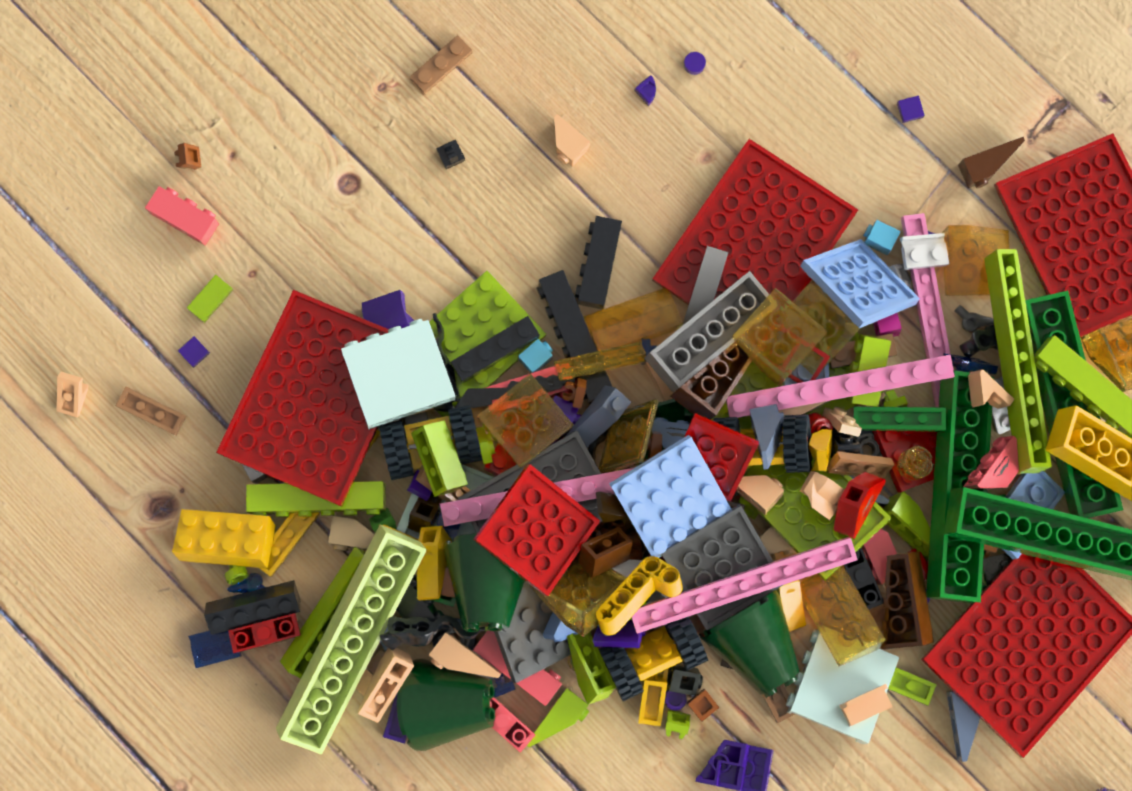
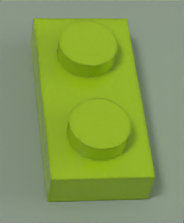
[476,426,495,464]
[888,667,937,706]

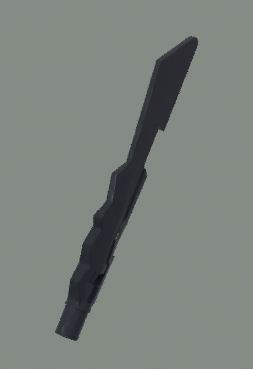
[455,375,575,409]

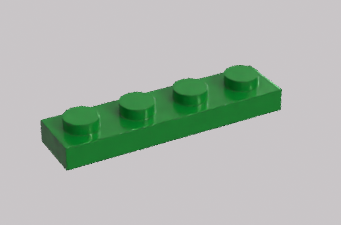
[854,407,946,432]

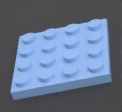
[800,239,920,328]
[609,435,731,558]

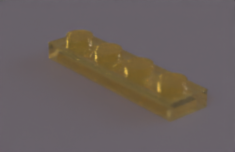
[554,342,646,381]

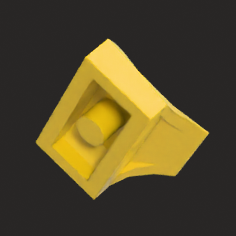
[809,429,832,471]

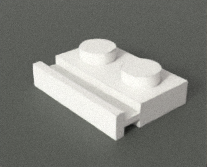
[900,233,949,270]

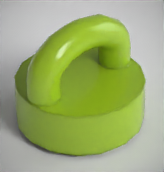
[224,565,249,585]

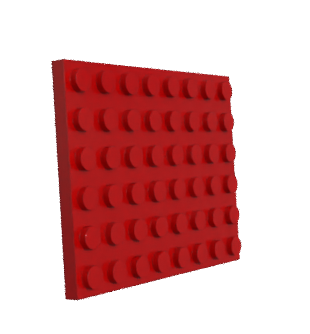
[994,133,1132,337]
[652,139,858,353]
[216,290,389,507]
[921,554,1132,758]

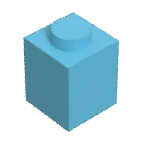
[863,220,901,255]
[518,339,553,373]

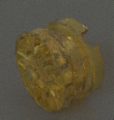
[897,446,934,481]

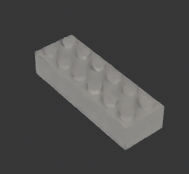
[644,271,778,392]

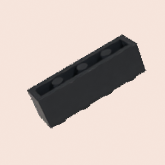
[575,216,622,310]
[451,316,540,383]
[396,575,450,645]
[204,580,301,635]

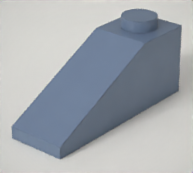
[564,385,631,447]
[749,404,784,470]
[946,691,980,762]

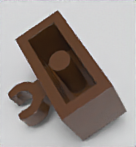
[579,527,633,578]

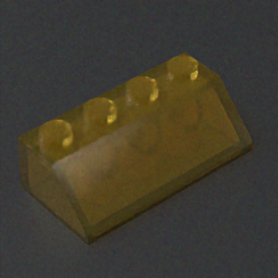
[583,288,683,357]
[800,565,886,666]

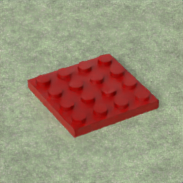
[473,464,600,596]

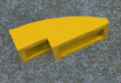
[638,668,669,726]

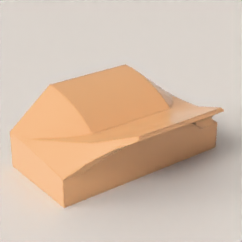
[800,471,844,520]

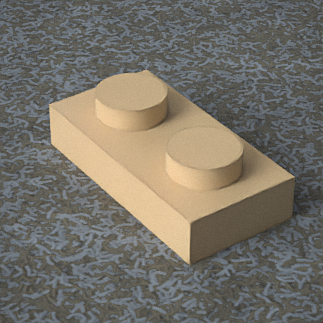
[822,407,862,437]

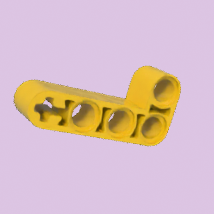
[596,556,683,635]

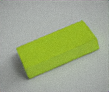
[187,274,233,323]

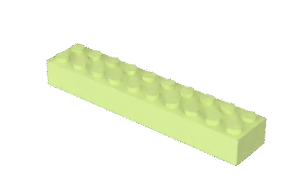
[276,524,427,754]

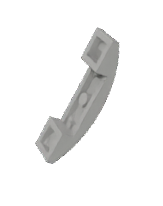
[682,246,728,326]

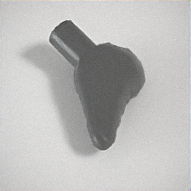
[954,305,994,332]

